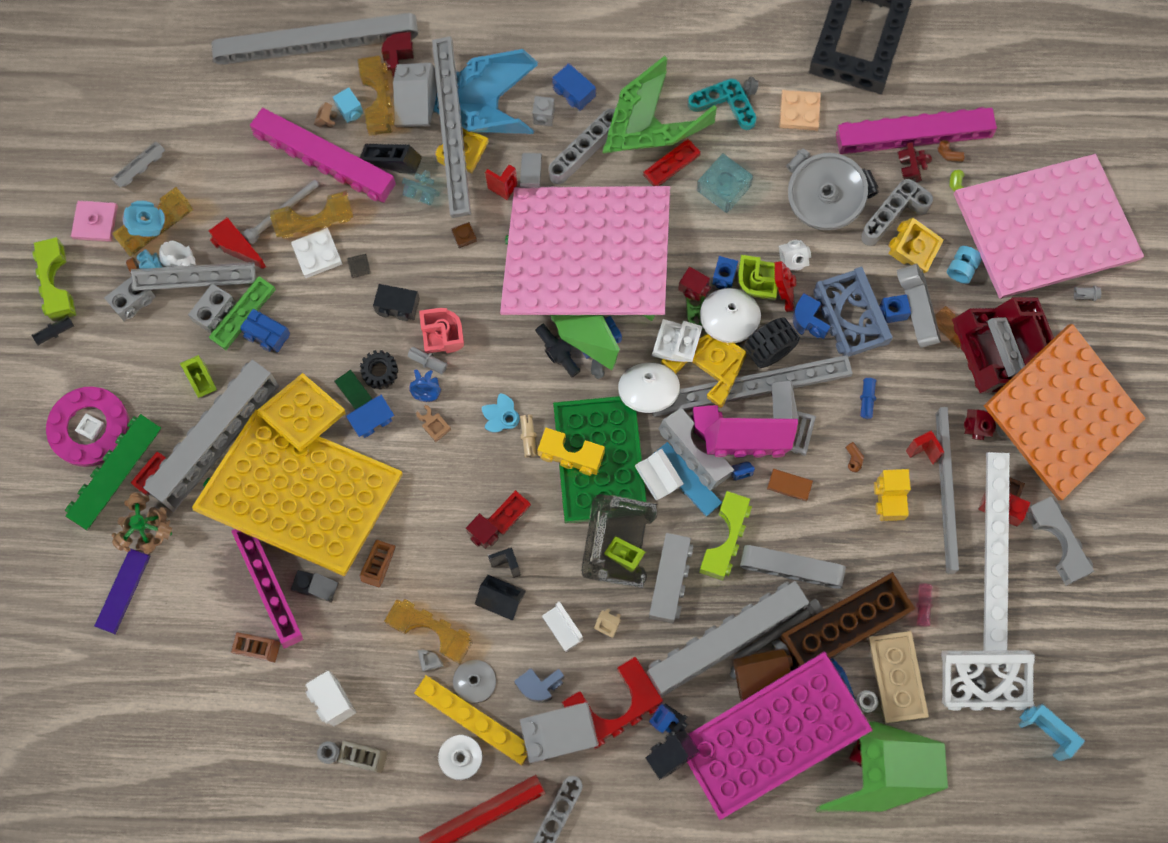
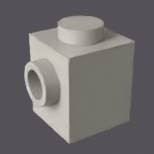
[532,96,555,126]

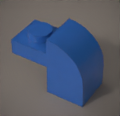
[793,293,831,339]

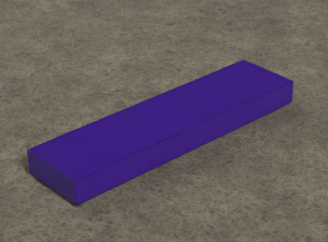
[94,548,151,635]

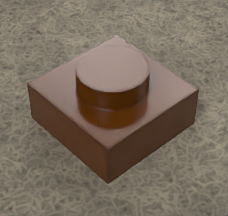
[451,222,477,248]

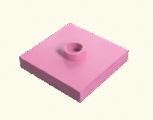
[71,201,118,242]

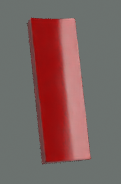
[419,775,546,843]

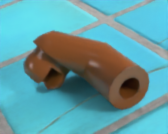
[937,140,964,162]
[845,442,864,472]

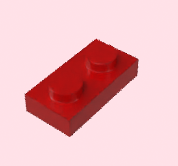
[130,451,166,496]
[488,490,531,535]

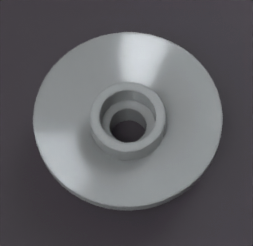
[453,660,496,703]

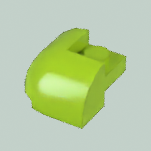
[738,255,777,300]

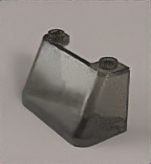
[581,494,657,588]

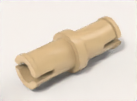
[519,415,538,458]

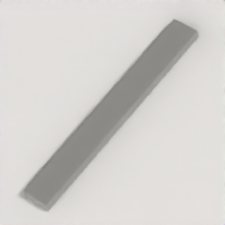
[935,407,959,574]

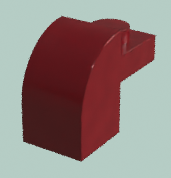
[381,32,414,78]

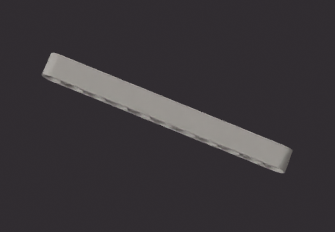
[212,13,418,64]

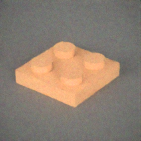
[779,90,821,131]

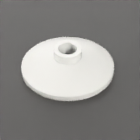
[438,735,482,780]

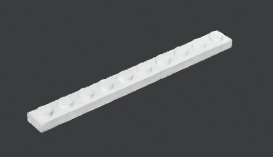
[984,452,1010,668]

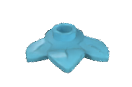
[481,393,520,433]

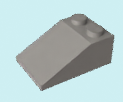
[393,63,437,127]
[520,702,599,763]

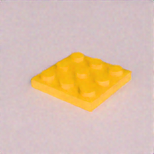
[257,373,346,452]

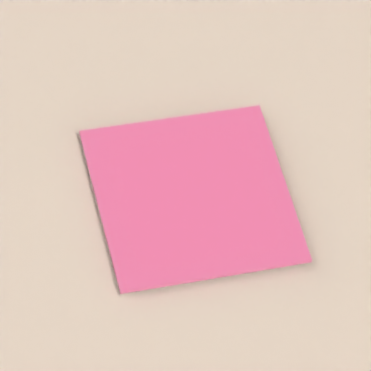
[500,186,670,315]

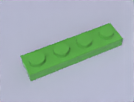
[209,276,276,351]

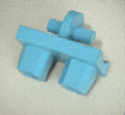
[137,249,163,269]

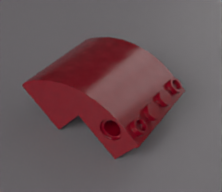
[952,297,1054,394]

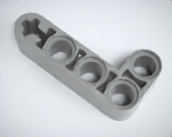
[861,179,933,246]
[897,263,941,348]

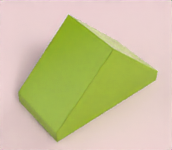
[180,355,217,398]
[604,536,645,572]

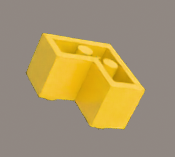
[874,469,911,521]

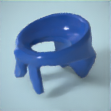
[409,369,441,402]

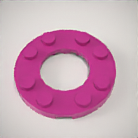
[46,387,130,467]

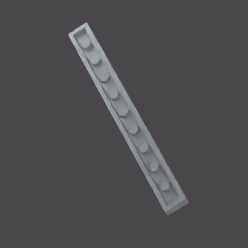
[432,36,471,218]
[652,355,853,417]

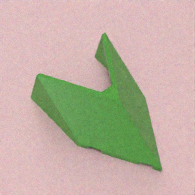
[603,56,717,153]
[550,315,655,370]

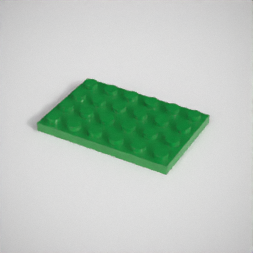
[553,396,648,524]

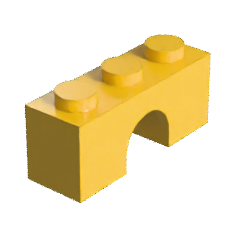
[537,428,605,475]

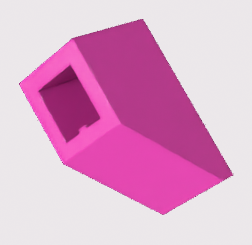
[692,405,723,442]

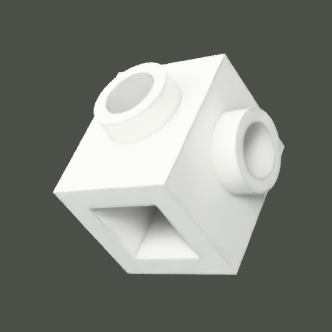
[779,240,811,270]

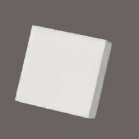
[75,414,105,441]

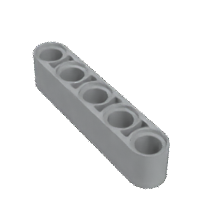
[549,108,615,185]
[740,545,846,589]

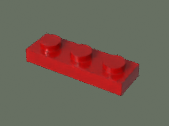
[643,138,701,186]

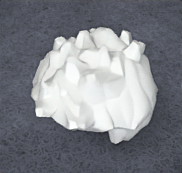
[159,240,196,267]

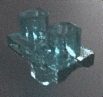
[402,170,440,206]

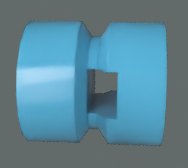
[946,246,982,284]

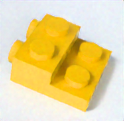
[435,128,489,174]
[888,218,944,273]

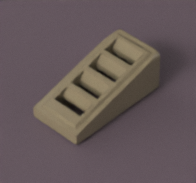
[337,741,388,773]

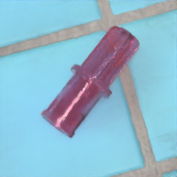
[916,583,933,627]

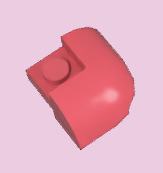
[419,308,464,354]

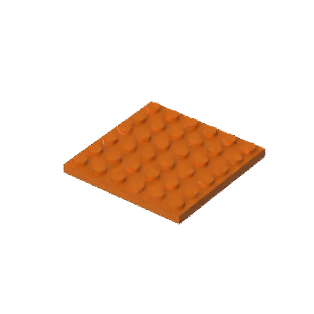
[983,324,1146,500]

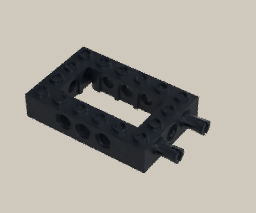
[808,0,912,95]

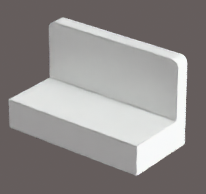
[635,449,684,500]
[542,602,583,652]

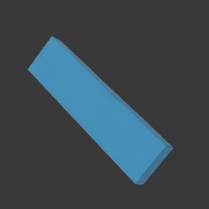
[653,442,722,517]

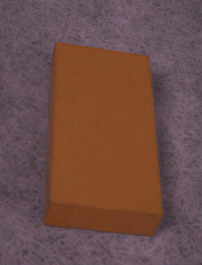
[767,468,813,502]

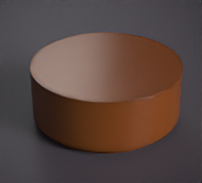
[126,257,140,273]

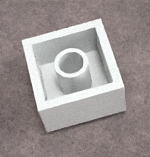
[305,671,356,726]

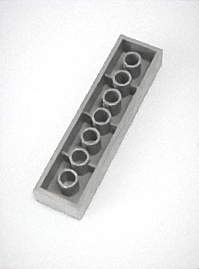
[143,359,279,512]
[647,581,809,698]

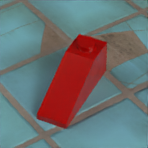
[209,217,266,269]

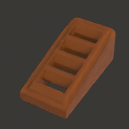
[360,539,396,588]
[231,632,280,663]

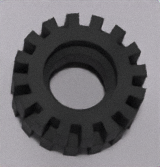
[360,350,398,389]

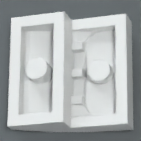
[652,319,703,362]

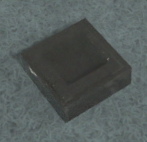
[347,253,371,278]

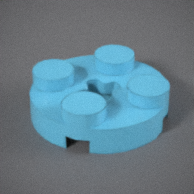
[123,201,165,237]

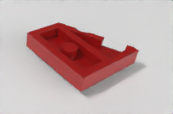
[774,261,797,312]

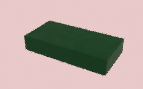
[334,369,372,410]

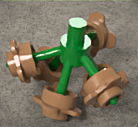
[111,493,172,554]

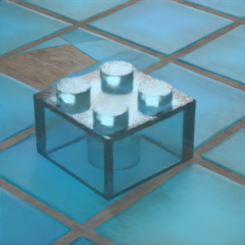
[697,153,753,213]

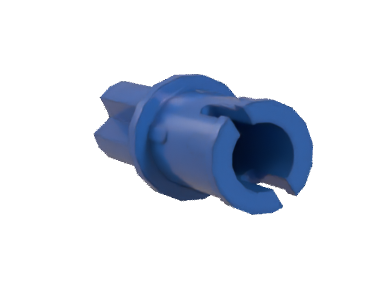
[860,378,877,419]

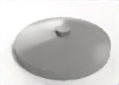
[788,153,868,230]

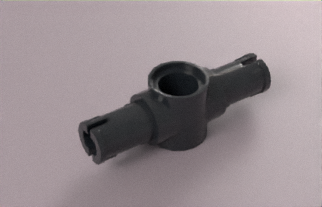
[535,323,581,378]

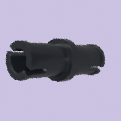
[31,315,75,346]

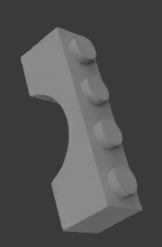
[658,408,734,491]
[1026,496,1094,586]

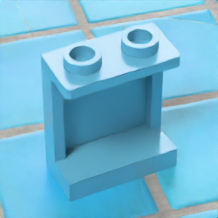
[1018,704,1085,761]

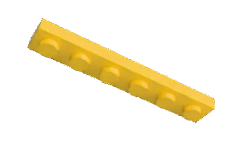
[414,675,528,766]

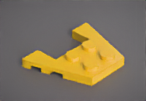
[661,334,746,408]

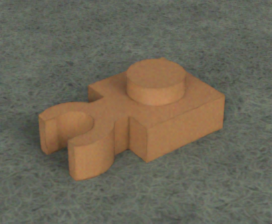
[416,405,451,443]

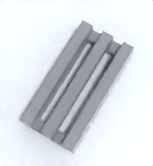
[789,411,816,456]

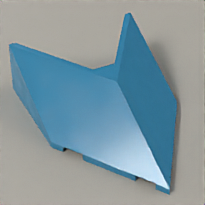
[433,49,538,134]

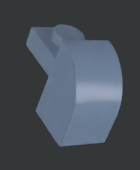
[514,668,565,703]

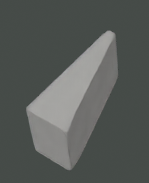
[520,153,542,188]
[772,380,799,420]

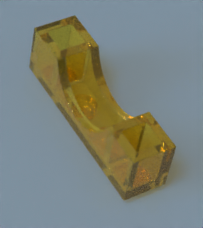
[358,56,395,136]
[112,187,193,257]
[270,190,354,239]
[384,599,473,664]

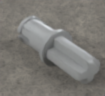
[408,347,448,375]

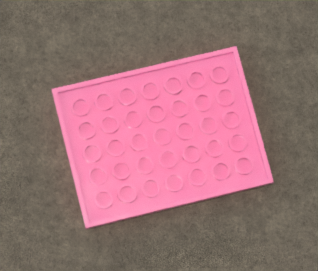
[953,154,1144,299]

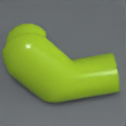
[949,170,964,192]

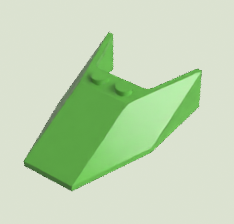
[816,722,948,812]

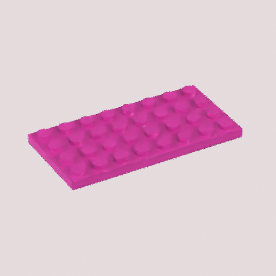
[687,652,873,820]

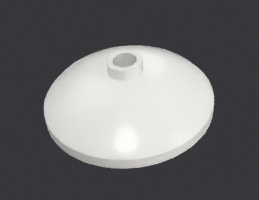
[700,288,761,343]
[618,363,680,413]

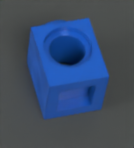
[712,256,738,289]
[879,294,911,323]

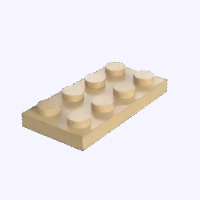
[868,631,929,724]

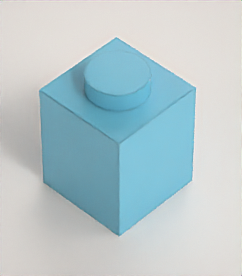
[333,88,364,123]

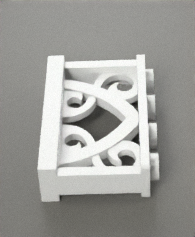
[942,650,1034,710]

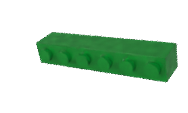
[64,414,161,531]

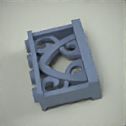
[813,266,893,357]

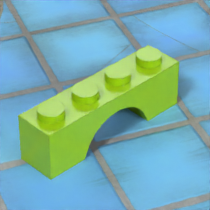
[32,237,76,321]
[699,491,752,581]

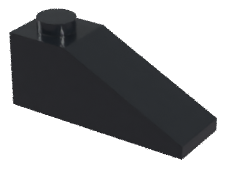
[360,143,422,174]

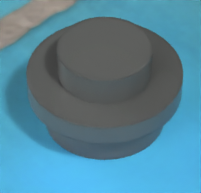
[743,76,759,96]

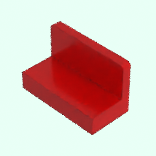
[485,164,518,200]
[906,430,944,464]

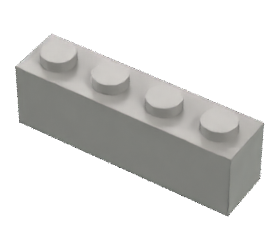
[649,533,694,624]

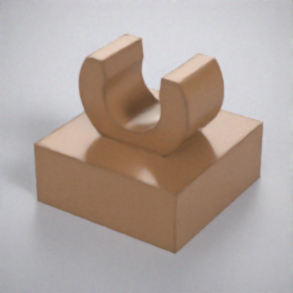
[314,102,338,128]

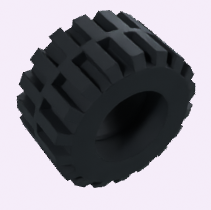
[744,317,800,368]

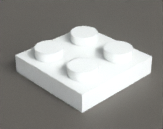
[291,228,342,278]

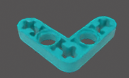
[688,79,757,130]

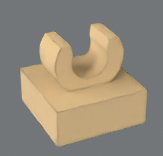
[594,609,621,638]

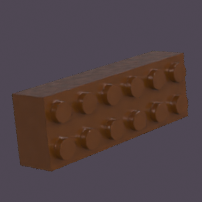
[780,572,916,668]

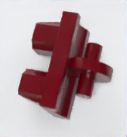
[898,142,932,183]

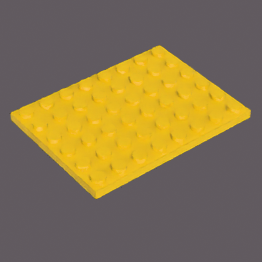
[192,409,403,576]

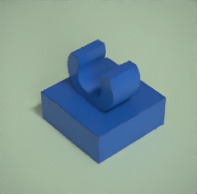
[649,703,679,733]

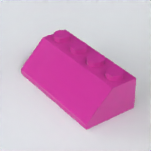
[705,418,798,458]

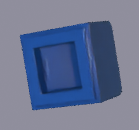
[731,461,755,481]

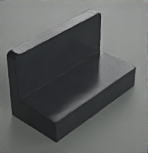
[488,547,521,578]
[475,574,526,620]

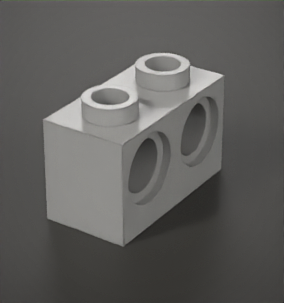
[104,277,156,321]
[188,284,236,333]

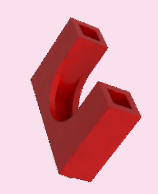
[562,656,663,750]

